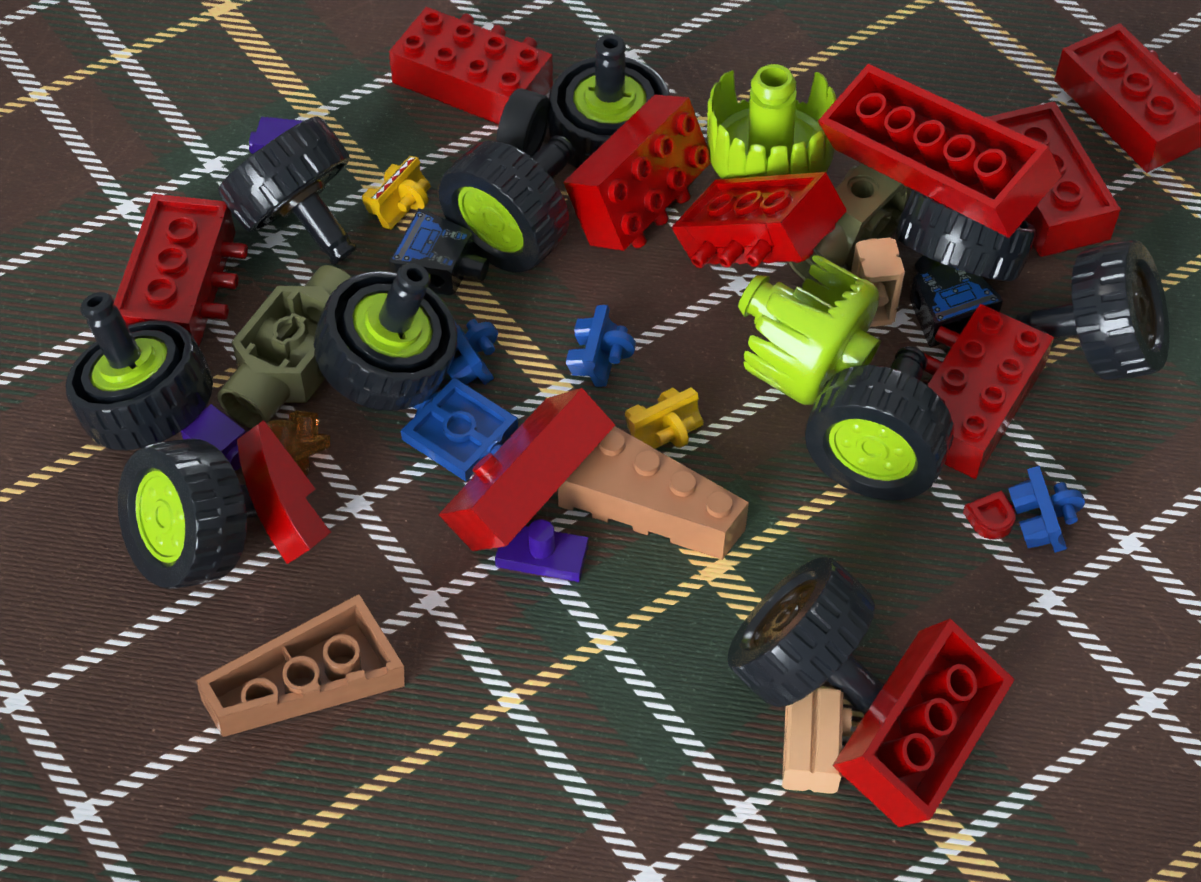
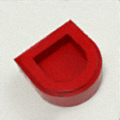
[963,490,1016,540]

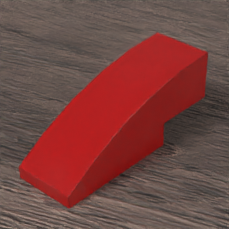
[237,420,331,564]

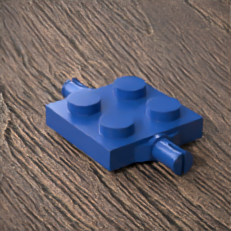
[401,378,518,482]

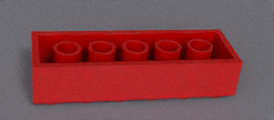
[818,64,1062,238]

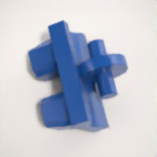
[566,305,636,387]
[448,319,498,385]
[1008,466,1085,553]

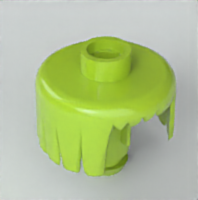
[707,64,836,179]
[738,255,881,405]

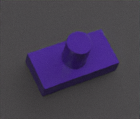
[495,519,588,582]

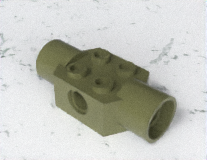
[789,163,912,284]
[217,265,351,429]

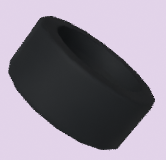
[496,88,549,157]

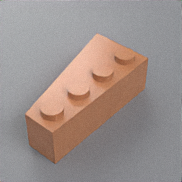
[558,426,749,560]
[196,594,404,737]

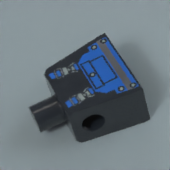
[389,208,489,295]
[910,256,1003,348]

